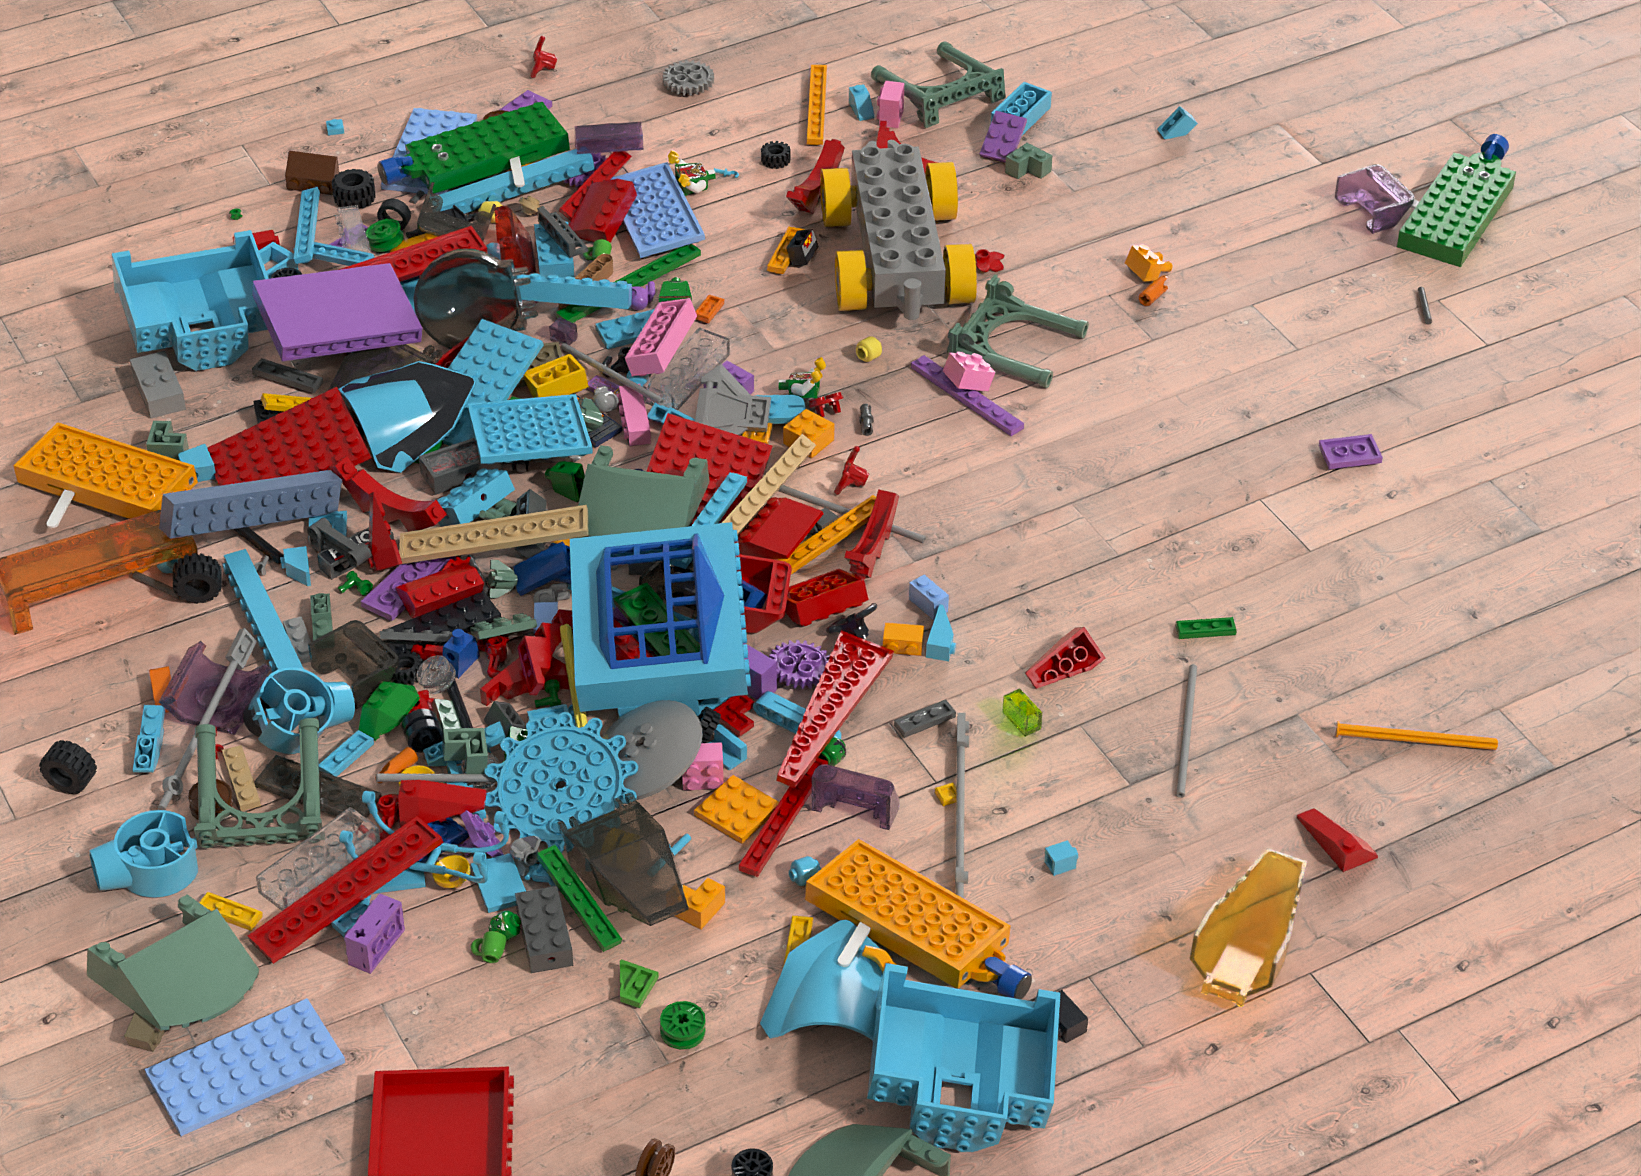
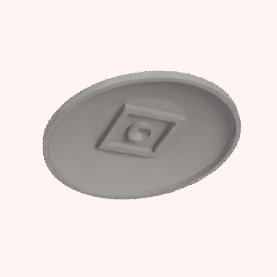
[602,700,702,800]

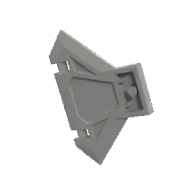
[695,364,771,435]

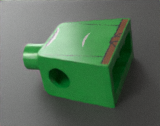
[659,277,692,302]

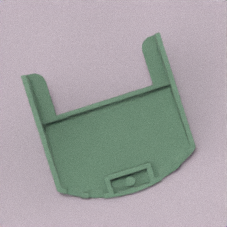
[578,445,709,537]
[87,895,259,1030]
[788,1124,951,1176]

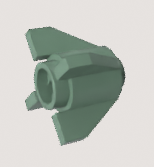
[580,397,604,432]
[485,560,518,598]

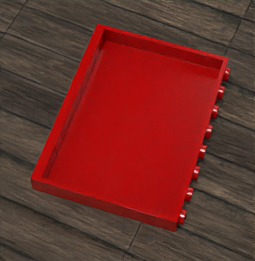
[368,1066,514,1176]

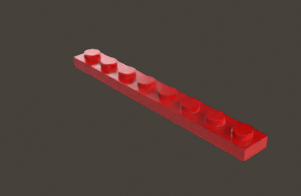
[739,758,828,877]

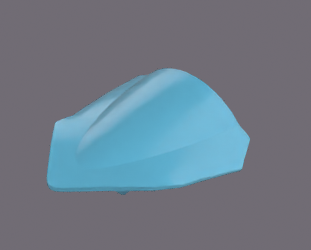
[760,920,883,1040]

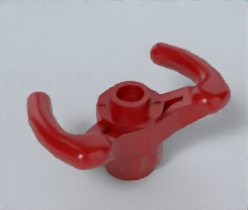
[530,36,558,78]
[834,446,870,495]
[477,635,509,678]
[360,794,399,841]

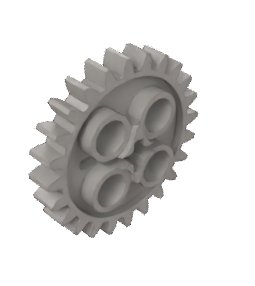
[663,60,714,96]

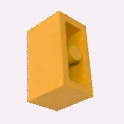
[883,623,924,656]

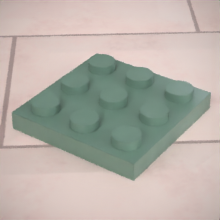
[470,613,537,639]

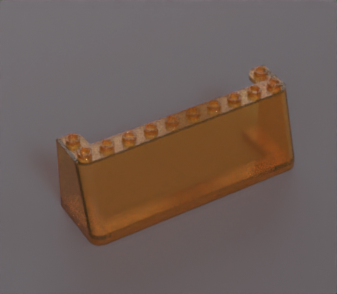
[0,510,198,635]

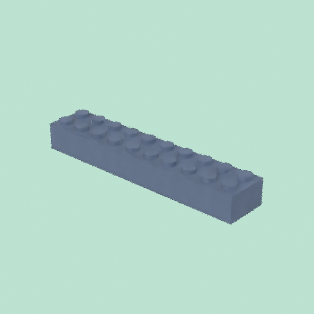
[159,470,342,539]

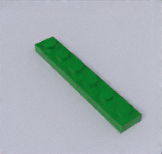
[536,845,622,952]

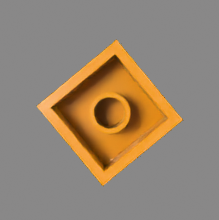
[783,409,834,459]

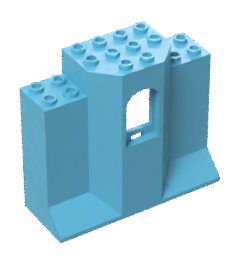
[112,230,269,371]
[867,963,1060,1152]

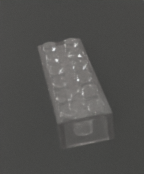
[643,327,730,410]
[256,807,380,911]

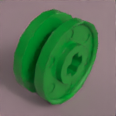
[365,219,404,252]
[660,1001,706,1050]

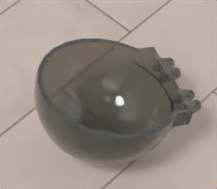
[413,248,538,350]

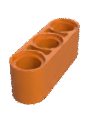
[149,666,177,713]

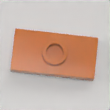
[695,294,724,323]

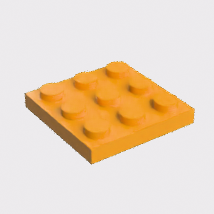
[694,775,779,844]

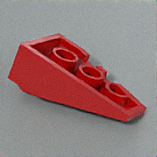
[367,491,403,571]
[1025,627,1106,689]
[398,780,487,827]
[1297,808,1378,872]

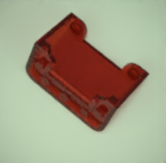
[494,206,536,275]

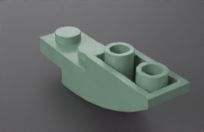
[310,593,334,648]

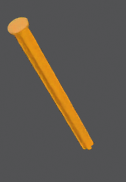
[1336,721,1498,750]

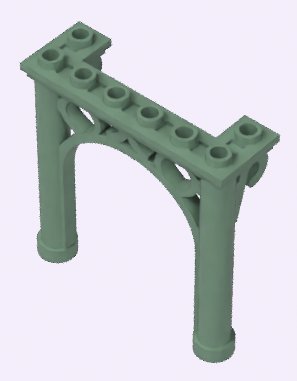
[871,41,1006,128]
[947,274,1089,388]
[194,718,324,848]

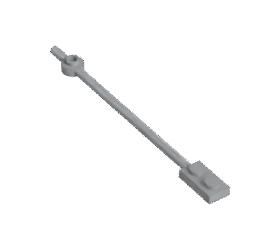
[158,628,257,810]
[955,713,969,899]

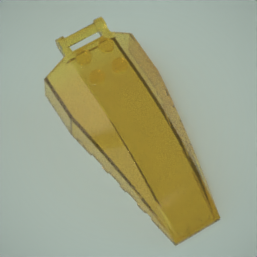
[1189,848,1307,1007]

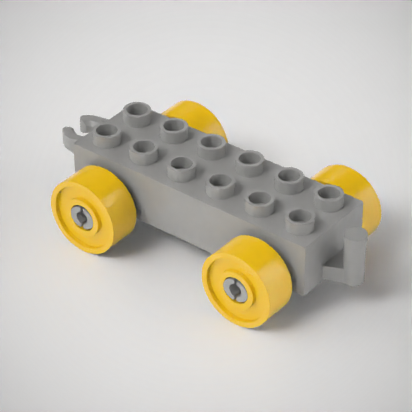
[820,140,977,320]

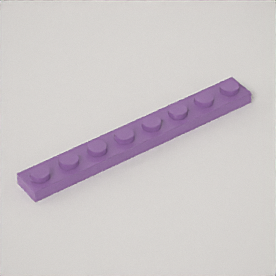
[911,355,1024,436]

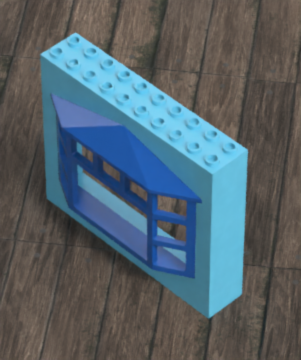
[570,522,751,712]

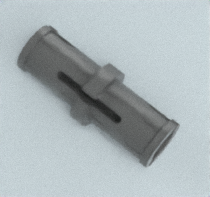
[859,404,874,436]

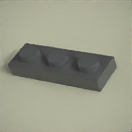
[894,699,956,738]

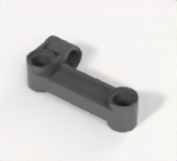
[307,518,372,567]

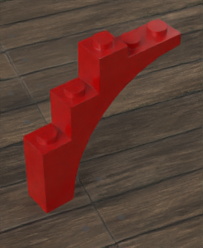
[844,489,899,580]

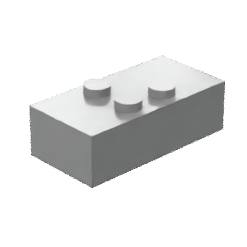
[130,351,186,418]

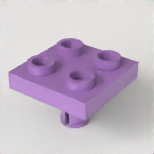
[459,810,504,857]

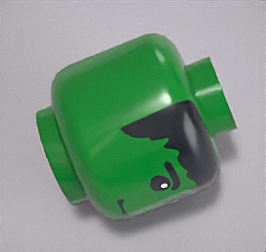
[818,737,846,767]

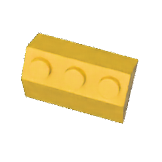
[523,354,589,398]

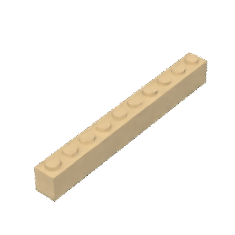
[722,434,816,535]

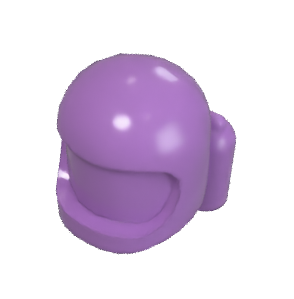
[630,281,655,311]

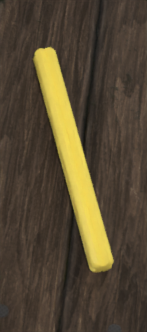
[560,624,588,728]

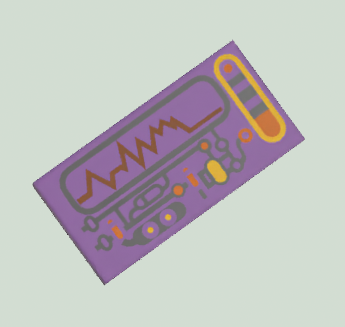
[586,375,619,395]

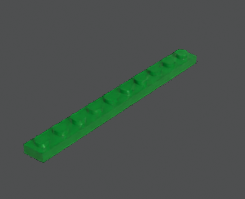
[556,244,701,325]

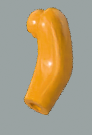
[862,945,896,972]

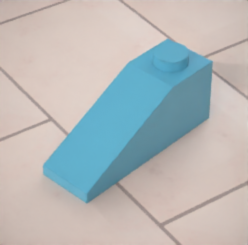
[926,604,956,662]

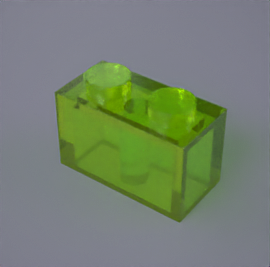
[1002,688,1043,737]

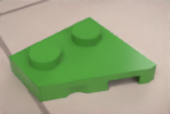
[620,959,659,1008]

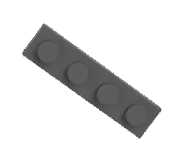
[252,358,323,393]
[377,629,452,646]

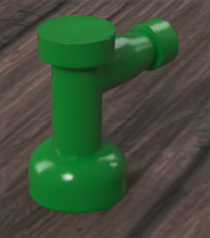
[338,571,373,595]
[534,679,562,708]

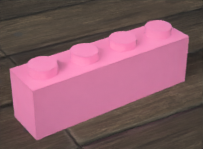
[616,384,651,446]

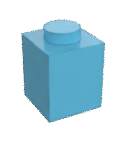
[1044,840,1079,876]

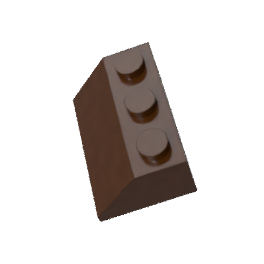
[285,151,339,195]

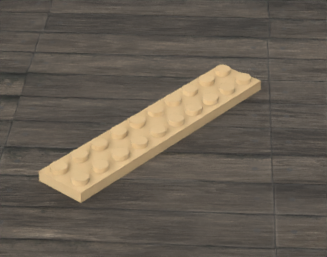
[399,505,588,564]

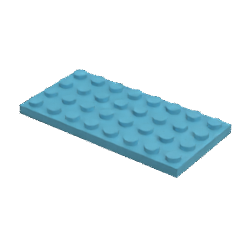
[442,319,544,446]

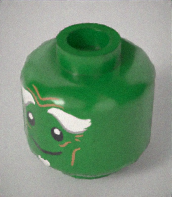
[488,911,521,941]

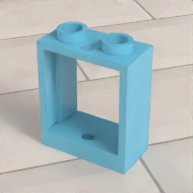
[259,242,298,279]

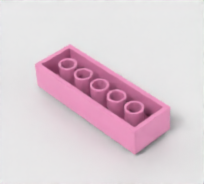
[625,298,697,376]

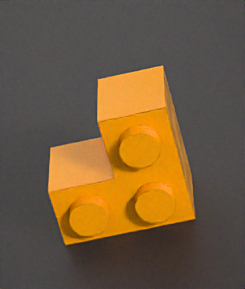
[666,877,725,930]

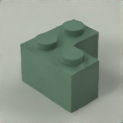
[1005,143,1053,179]
[146,420,189,460]
[442,728,488,774]

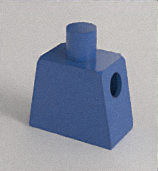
[442,629,480,679]

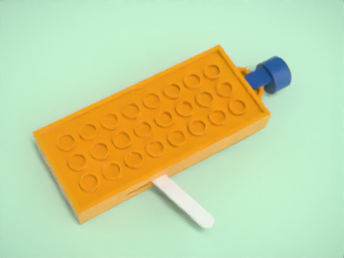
[13,422,198,529]
[805,839,1032,999]

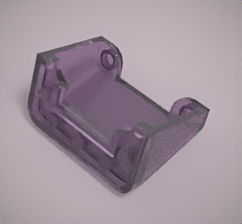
[812,764,900,830]

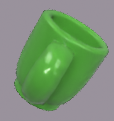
[583,239,612,261]
[471,931,507,963]

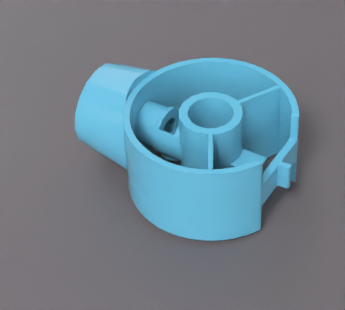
[248,667,355,754]
[89,810,198,897]

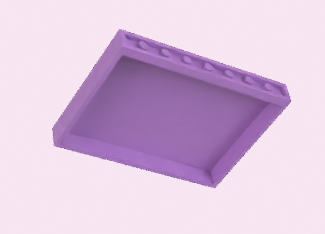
[252,263,422,361]

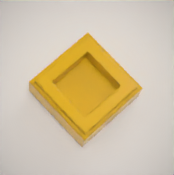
[935,783,956,806]

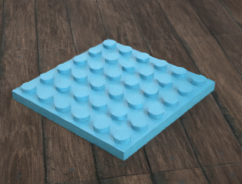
[467,394,593,464]

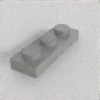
[283,616,316,664]

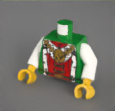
[668,150,716,196]
[779,357,826,398]

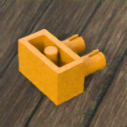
[1125,244,1173,281]

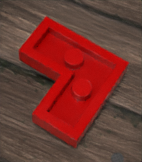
[714,695,754,737]

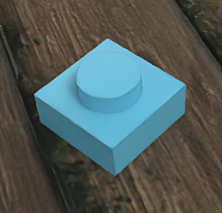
[326,119,344,136]

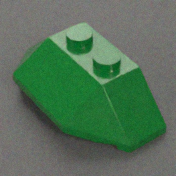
[358,681,420,741]

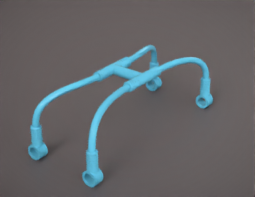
[339,791,509,883]

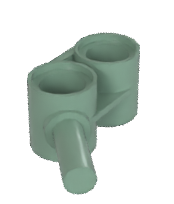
[479,498,517,520]

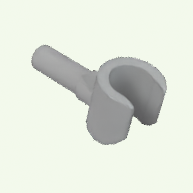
[254,556,269,575]

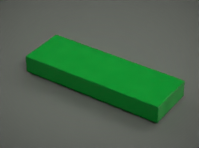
[1175,617,1237,639]

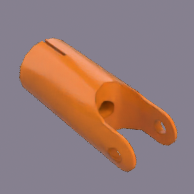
[1139,275,1168,306]
[375,747,418,783]

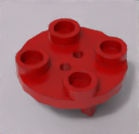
[808,392,844,417]

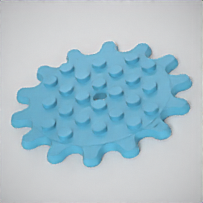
[484,712,638,853]

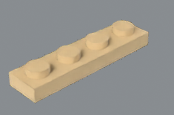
[222,745,261,811]

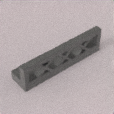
[537,206,588,258]

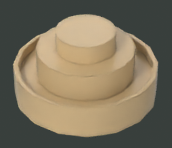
[519,196,542,216]

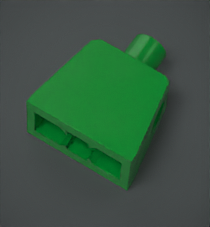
[545,461,585,502]

